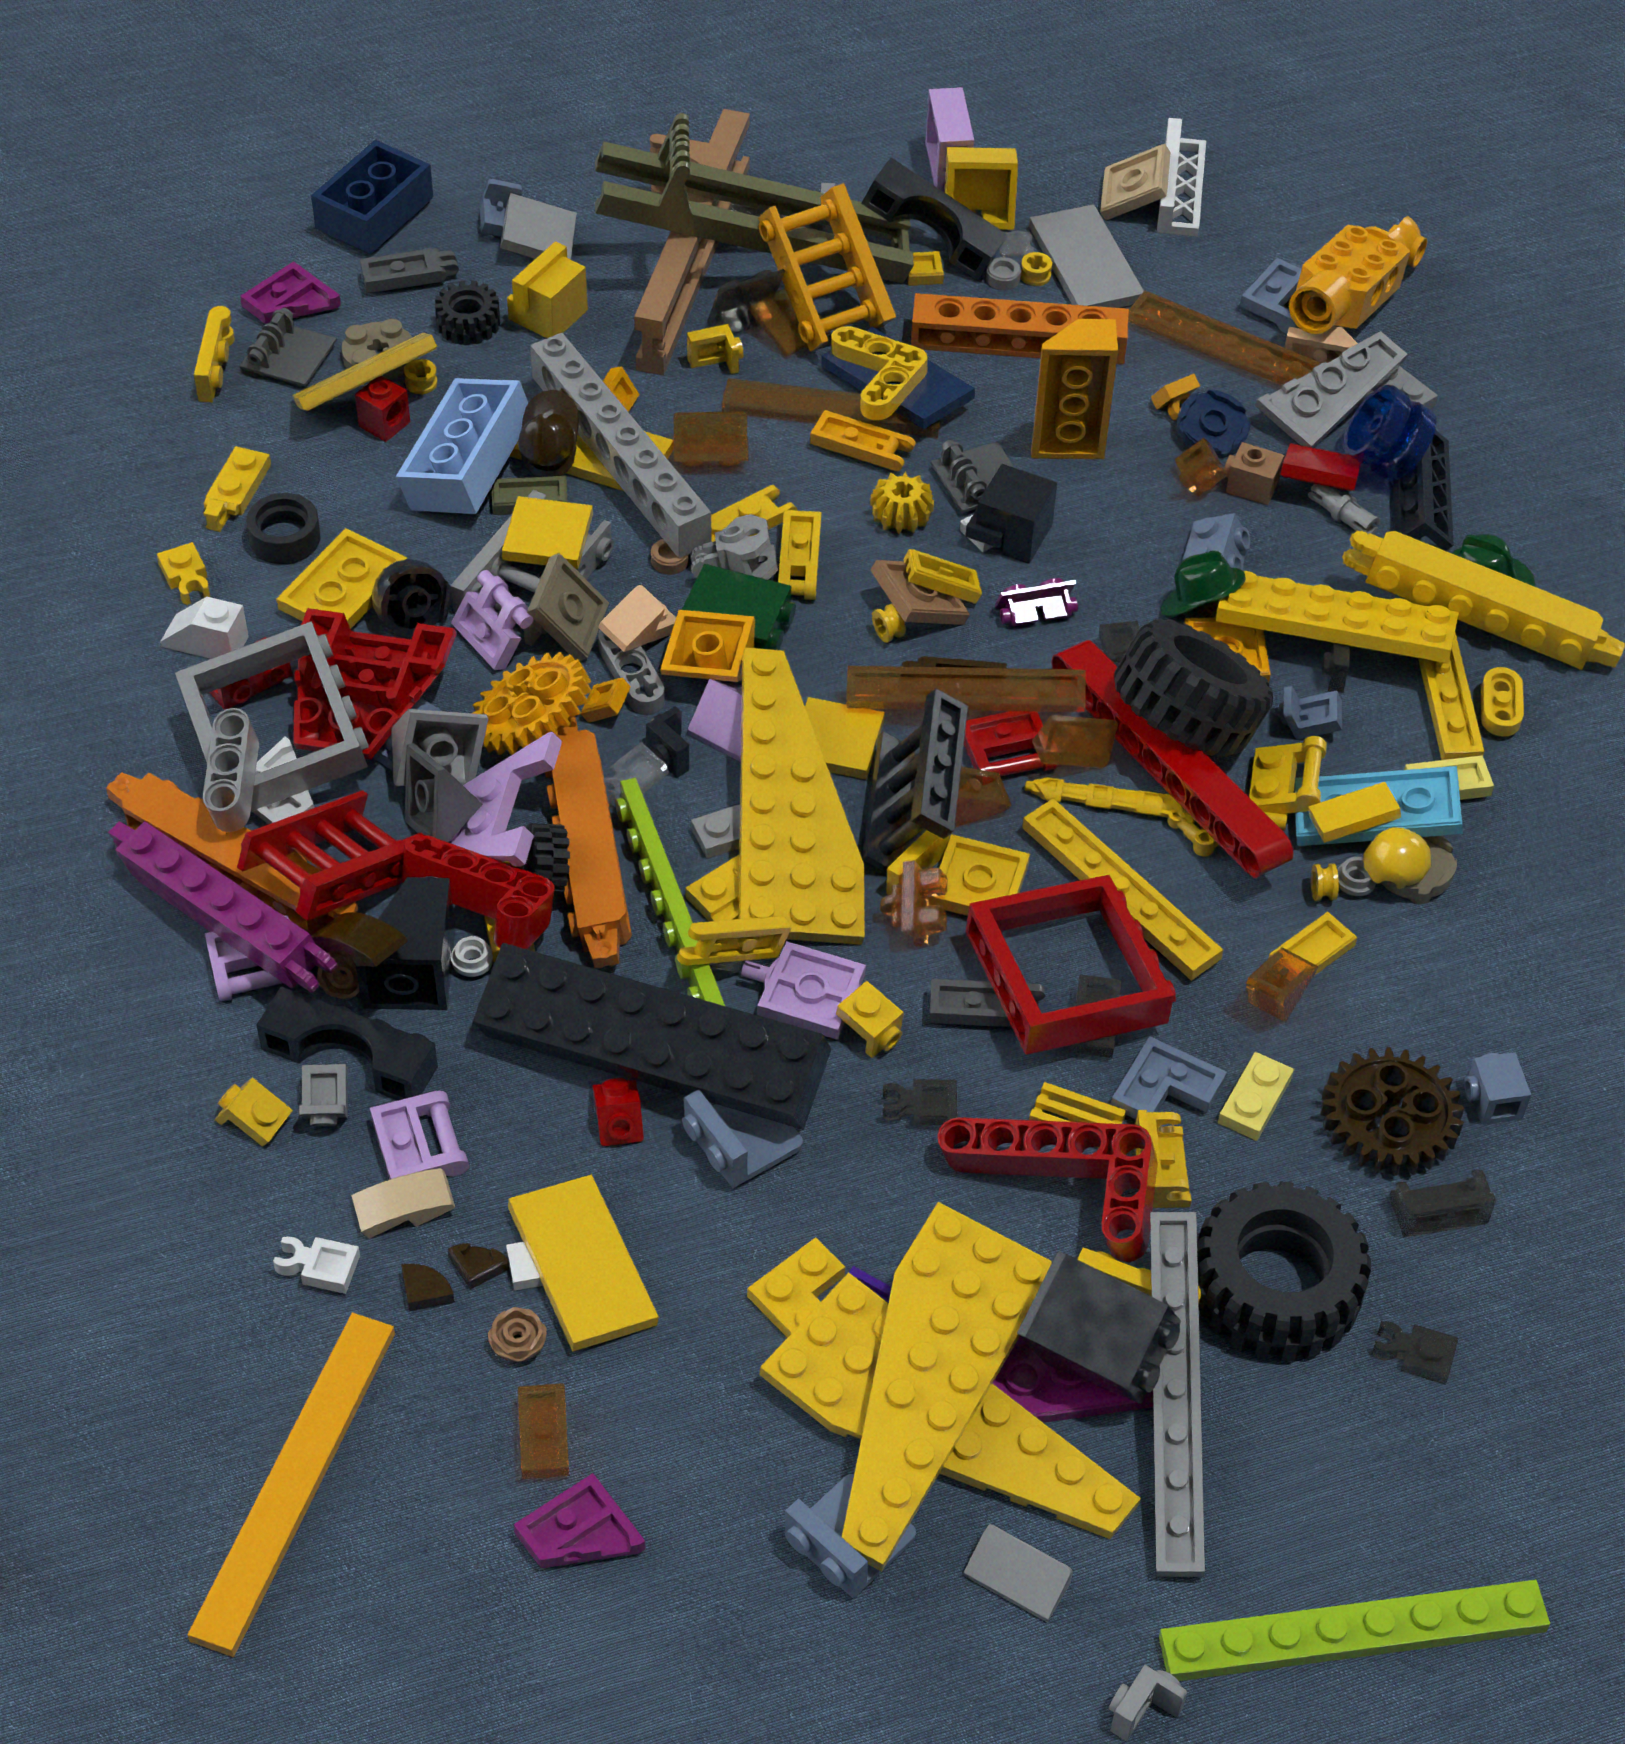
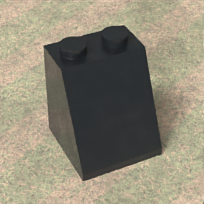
[355,876,456,1010]
[1017,1251,1181,1404]

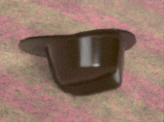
[518,390,579,477]

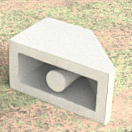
[160,597,249,659]

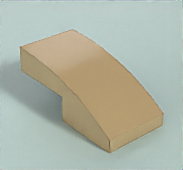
[351,1168,455,1239]

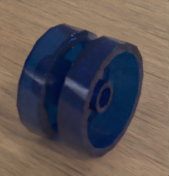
[1343,384,1437,481]

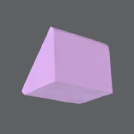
[688,679,742,762]

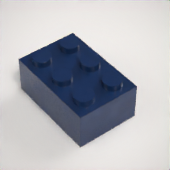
[311,139,434,254]

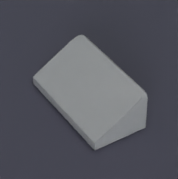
[963,1524,1073,1622]

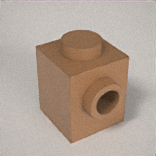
[1223,442,1284,505]

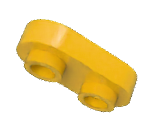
[1481,667,1524,736]

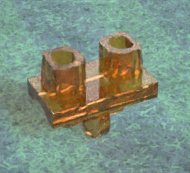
[880,860,948,946]

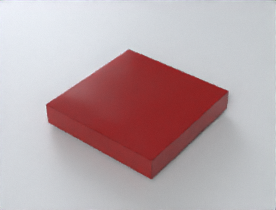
[1281,443,1362,491]

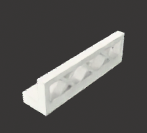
[1157,118,1206,237]

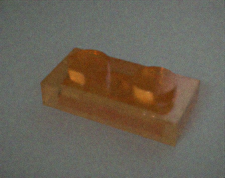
[518,1383,570,1480]

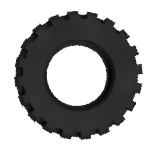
[1114,619,1273,757]
[1197,1181,1371,1361]

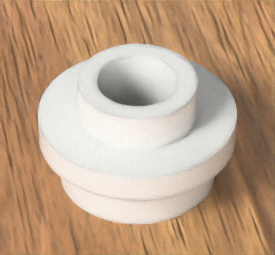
[451,936,493,977]

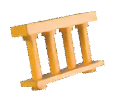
[758,183,896,352]

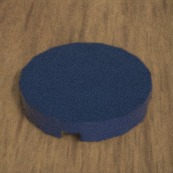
[1176,390,1251,458]

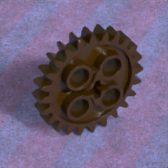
[1320,1047,1464,1176]

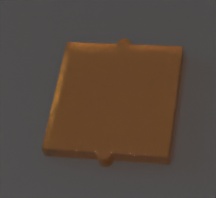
[749,288,831,357]

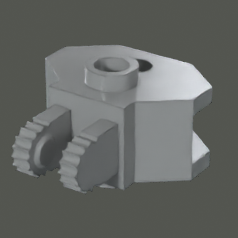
[690,514,778,580]

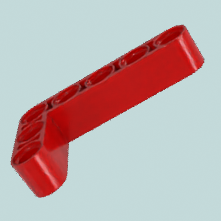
[937,1117,1158,1262]

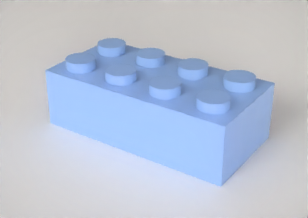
[396,378,528,514]

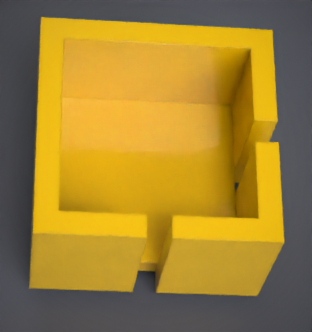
[945,147,1018,230]

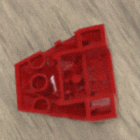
[294,608,457,760]

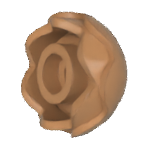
[317,951,360,999]
[488,1307,546,1362]

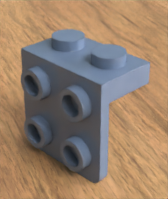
[682,1090,803,1188]
[785,1474,916,1599]

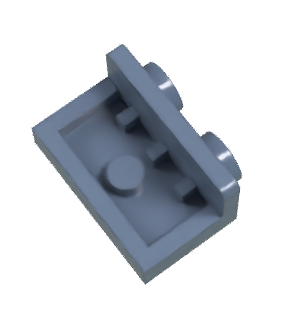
[1183,513,1251,571]

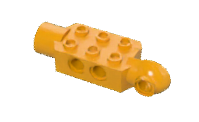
[1289,216,1428,334]

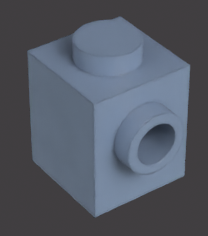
[1464,1052,1531,1125]

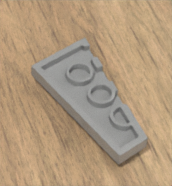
[1255,331,1408,448]

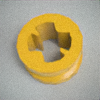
[1021,252,1053,286]
[404,359,438,394]
[872,604,906,643]
[1311,864,1339,901]

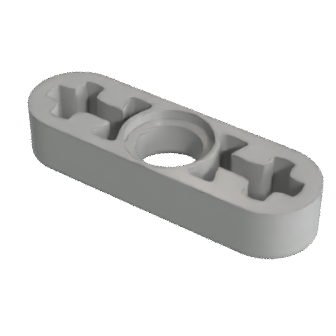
[598,630,665,715]

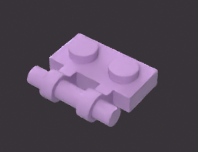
[451,570,533,670]

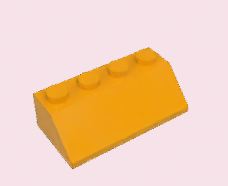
[1031,319,1118,459]

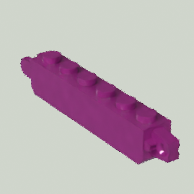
[108,821,337,993]

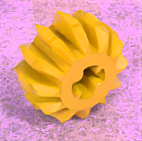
[870,471,934,535]

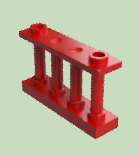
[237,790,424,921]

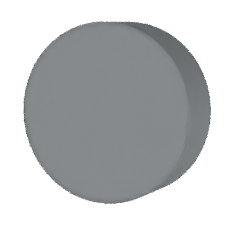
[986,257,1021,290]

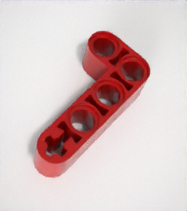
[402,835,554,949]

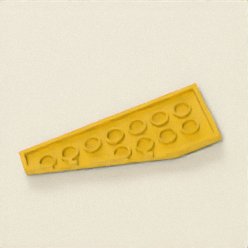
[738,647,865,945]
[842,1202,1052,1572]
[759,1272,1141,1539]

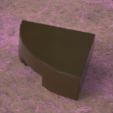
[448,1243,510,1290]
[401,1264,455,1311]

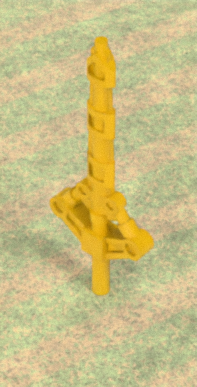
[1025,777,1287,857]

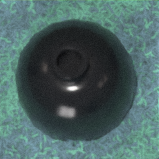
[372,559,452,639]

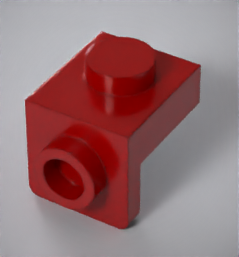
[593,1078,644,1146]

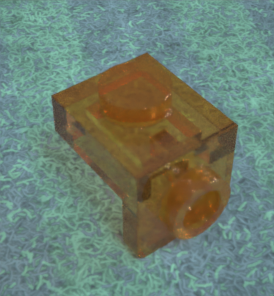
[1174,438,1227,497]

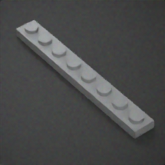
[1150,1212,1205,1577]

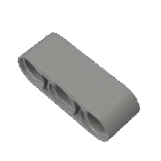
[203,708,259,832]

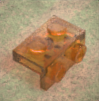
[673,411,749,466]

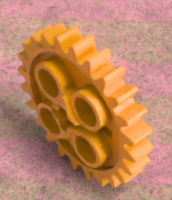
[471,652,591,755]

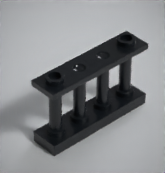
[862,688,968,873]

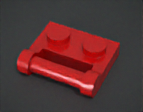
[964,706,1057,785]

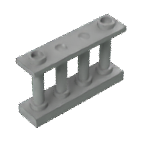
[451,490,614,646]

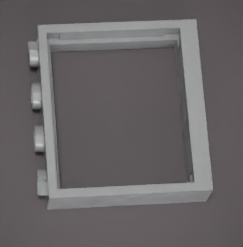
[175,621,369,811]

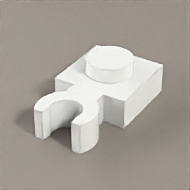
[273,1237,360,1294]

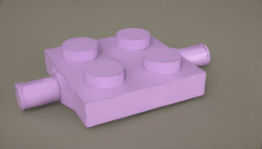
[741,941,866,1040]

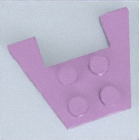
[449,732,562,866]

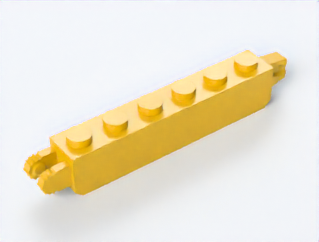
[1342,530,1625,670]

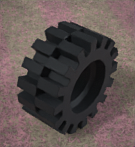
[434,280,501,345]
[521,823,570,899]

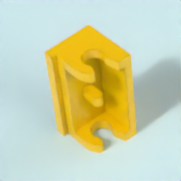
[1135,1110,1192,1208]

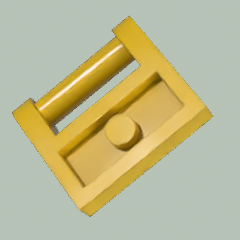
[1249,736,1327,814]

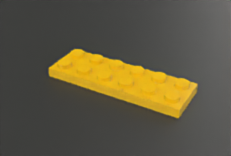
[1215,571,1459,663]

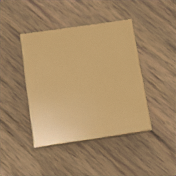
[1100,144,1171,220]

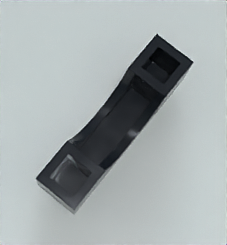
[861,158,1007,280]
[256,986,438,1101]

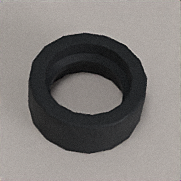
[246,493,321,564]

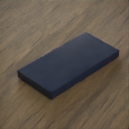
[821,327,975,429]

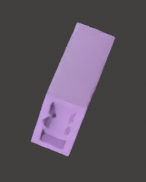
[926,87,974,193]

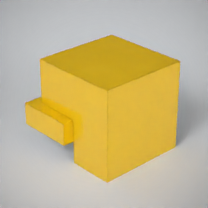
[507,241,588,338]

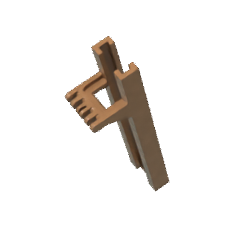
[634,109,750,376]

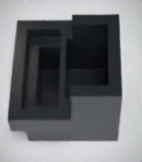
[965,464,1057,564]

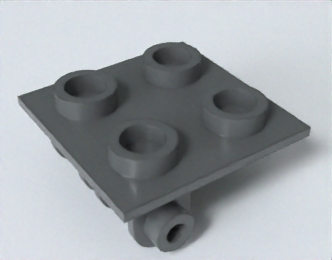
[240,308,337,387]
[931,440,1015,513]

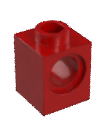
[355,375,411,442]

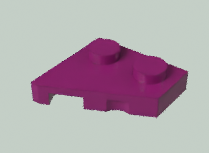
[240,261,341,324]
[514,1473,646,1568]

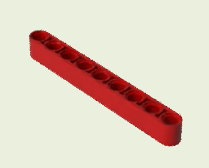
[1051,640,1294,878]

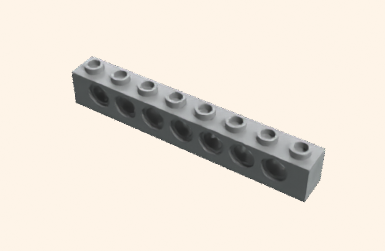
[530,333,711,558]

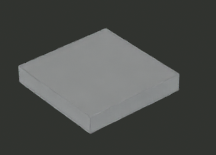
[500,193,577,260]

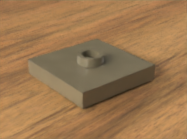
[527,553,609,661]

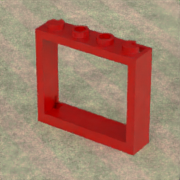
[965,875,1176,1055]

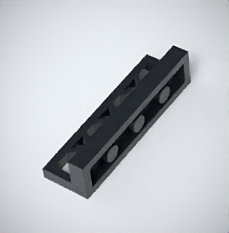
[1392,417,1454,551]

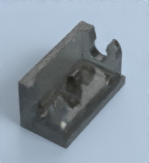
[1389,1169,1496,1238]

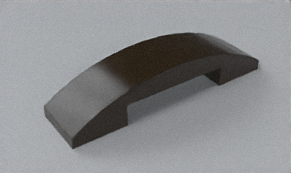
[311,912,408,967]

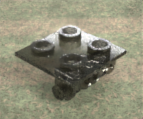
[707,269,785,334]

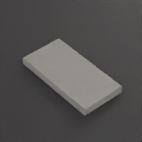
[1029,204,1145,308]

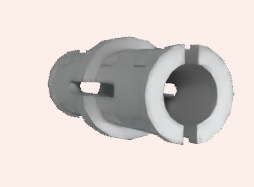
[1308,484,1380,534]

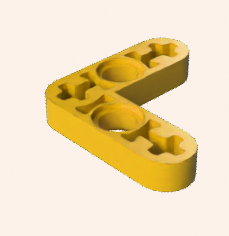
[831,326,928,420]

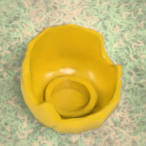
[1363,827,1431,889]

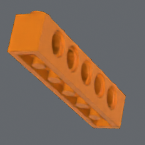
[911,293,1129,365]

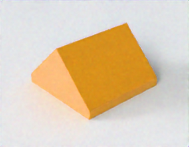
[660,610,755,682]

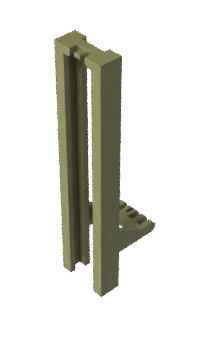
[595,113,914,283]

